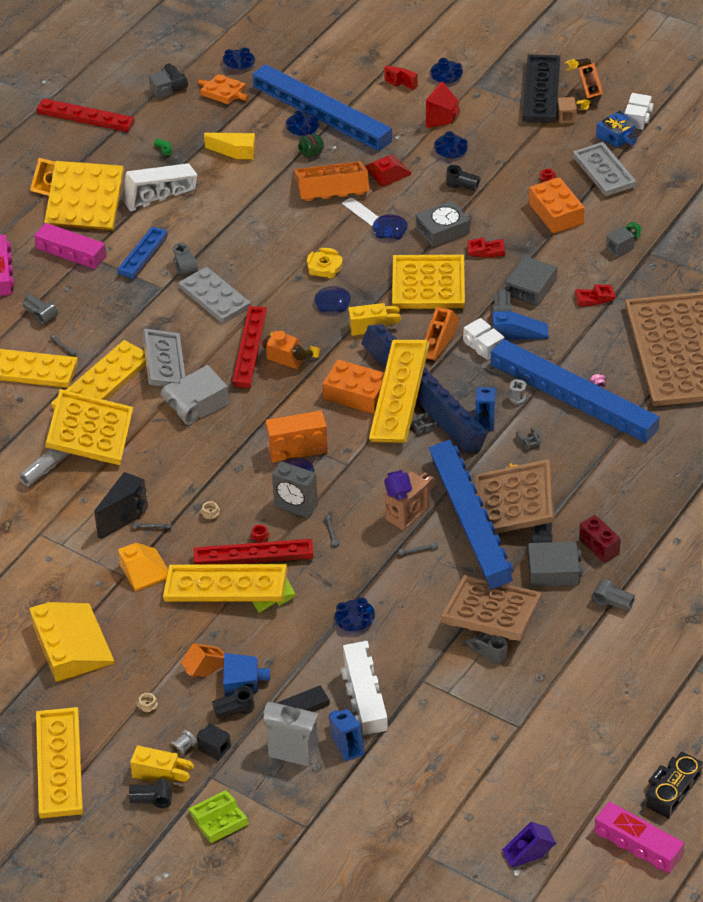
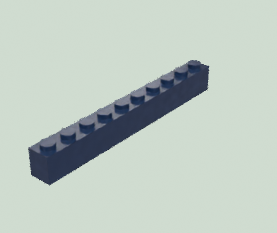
[361,324,488,453]

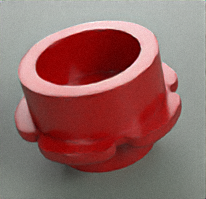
[539,168,556,183]
[250,524,270,542]

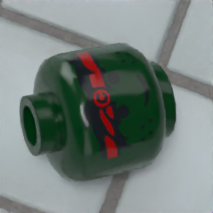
[298,134,324,157]

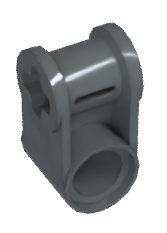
[173,243,198,276]
[469,632,508,664]

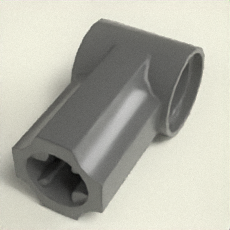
[493,289,512,312]
[22,294,58,325]
[591,579,635,611]

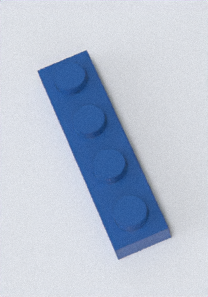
[117,226,168,279]

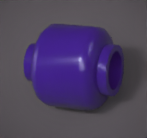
[384,470,412,500]

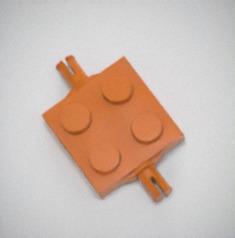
[198,74,249,105]

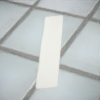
[342,197,397,237]

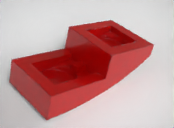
[384,66,418,90]
[467,237,506,257]
[574,284,616,306]

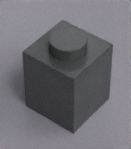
[149,70,173,99]
[606,227,634,258]

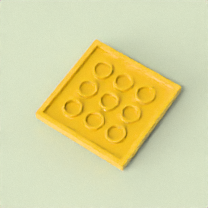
[44,161,124,231]
[392,255,465,309]
[45,389,133,465]

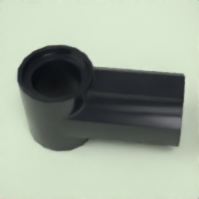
[162,63,188,92]
[445,165,481,191]
[532,522,553,543]
[212,686,255,719]
[129,779,173,808]

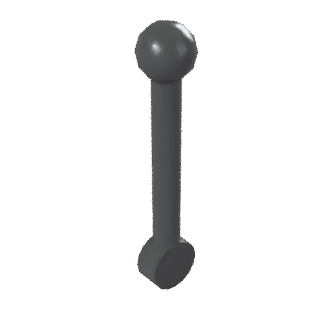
[50,334,77,357]
[324,515,339,548]
[132,522,172,530]
[398,542,438,556]

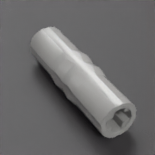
[19,449,70,487]

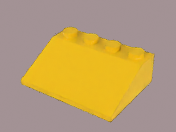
[29,602,115,682]

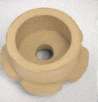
[201,501,220,519]
[137,693,158,712]

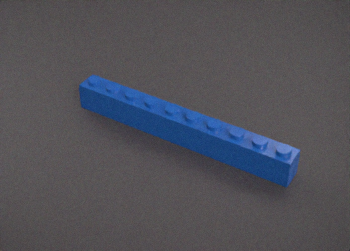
[252,64,392,151]
[491,339,660,443]
[429,439,514,590]

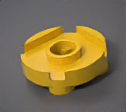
[307,248,343,278]

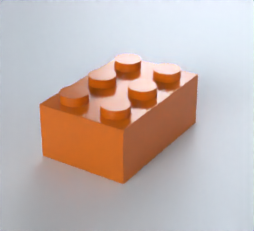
[529,177,585,234]
[322,359,384,414]
[266,411,328,462]

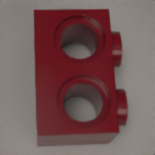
[579,515,621,563]

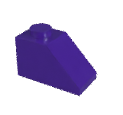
[502,822,557,868]

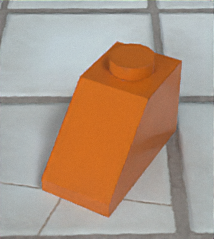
[180,643,224,677]

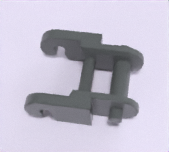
[410,412,439,435]
[516,427,541,451]

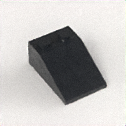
[94,472,148,539]

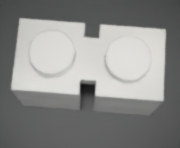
[624,93,654,130]
[463,318,504,360]

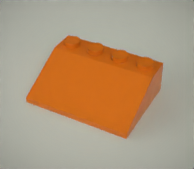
[294,161,370,201]

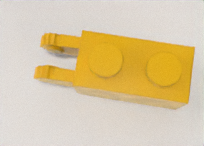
[348,303,402,336]
[130,745,194,784]

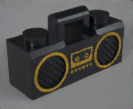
[645,752,703,819]

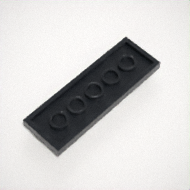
[522,54,560,123]

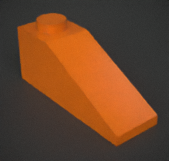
[424,307,460,361]

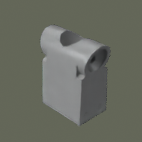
[161,365,230,425]
[264,702,319,766]

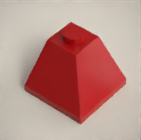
[426,82,460,128]
[365,154,411,187]

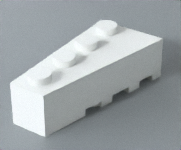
[122,163,197,212]
[341,641,388,736]

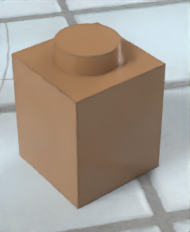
[557,97,577,124]

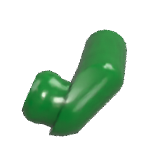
[154,138,173,156]

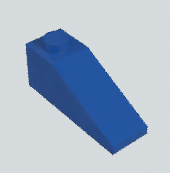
[493,311,549,340]

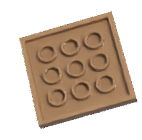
[474,459,555,534]
[441,575,542,641]

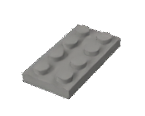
[573,142,636,196]
[178,267,251,324]
[142,329,186,387]

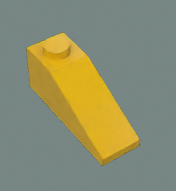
[204,133,256,160]

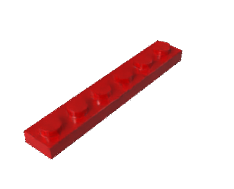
[36,98,135,132]
[232,306,267,388]
[193,539,314,565]

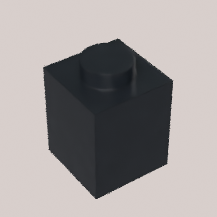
[197,723,231,761]

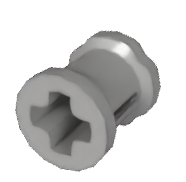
[509,379,526,404]
[169,730,197,758]

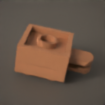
[385,471,436,531]

